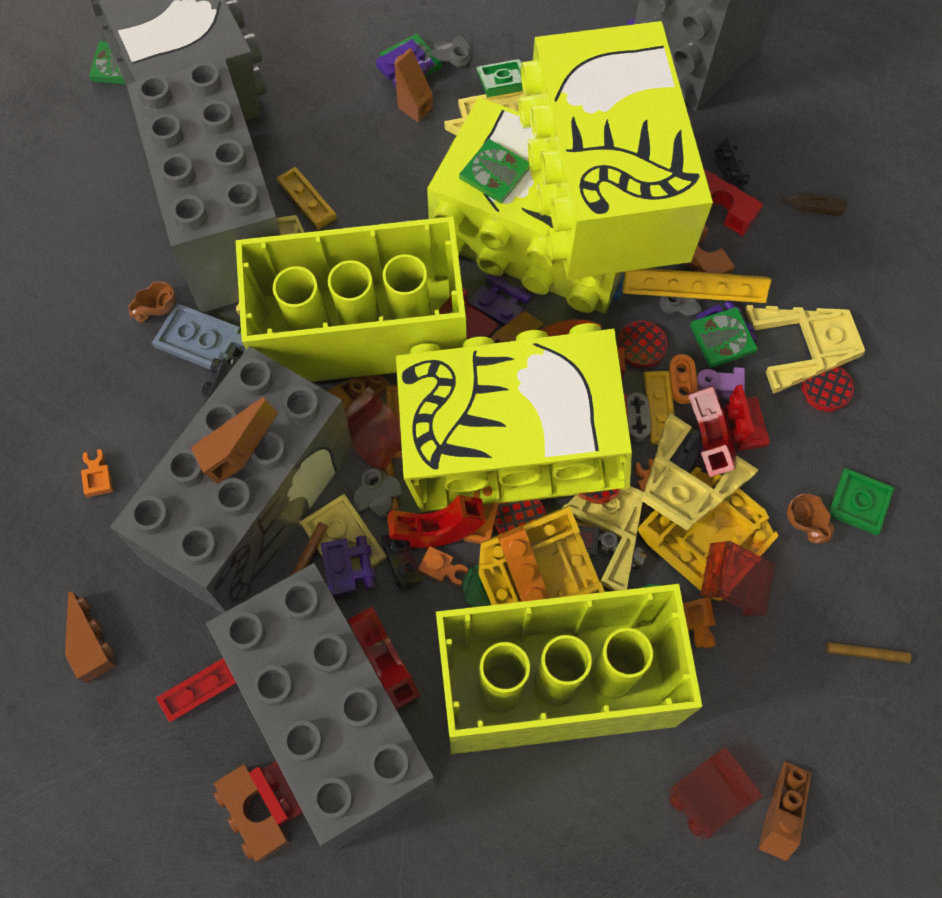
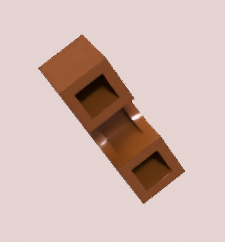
[684,225,735,274]
[213,764,291,862]

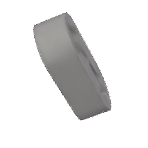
[627,393,651,442]

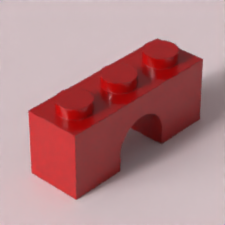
[704,169,764,237]

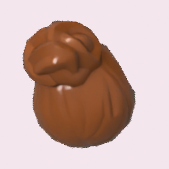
[128,282,177,323]
[787,494,834,544]

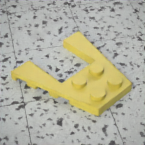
[745,305,865,393]
[642,413,758,531]
[561,486,644,591]

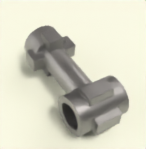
[598,532,647,569]

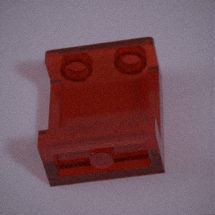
[344,387,402,469]
[700,541,775,617]
[667,747,763,839]

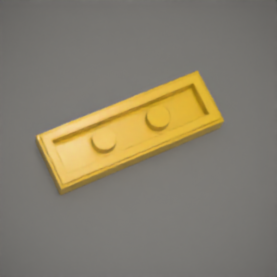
[276,166,337,231]
[643,371,674,445]

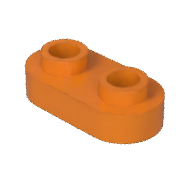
[668,354,698,404]

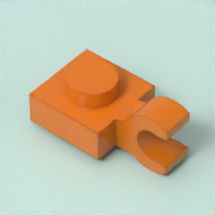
[683,598,715,649]

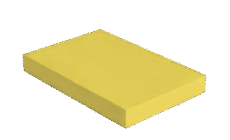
[300,494,387,571]

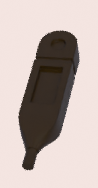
[781,194,847,216]

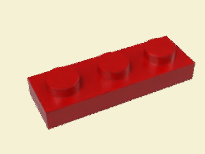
[156,658,236,722]

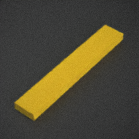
[622,268,771,303]

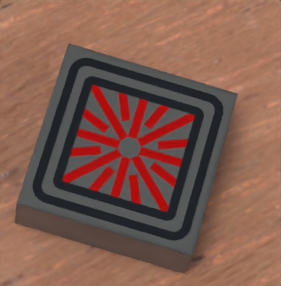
[578,525,600,555]

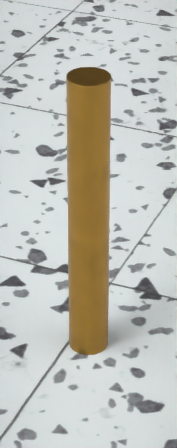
[825,642,911,663]

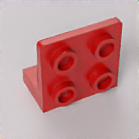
[434,287,498,340]
[724,384,770,451]
[249,761,303,826]

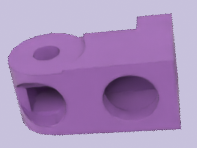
[697,367,745,399]

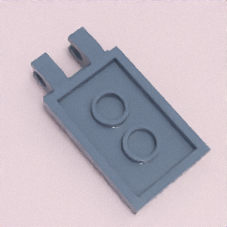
[152,303,246,369]

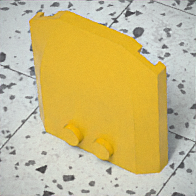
[638,467,778,601]
[478,506,605,605]

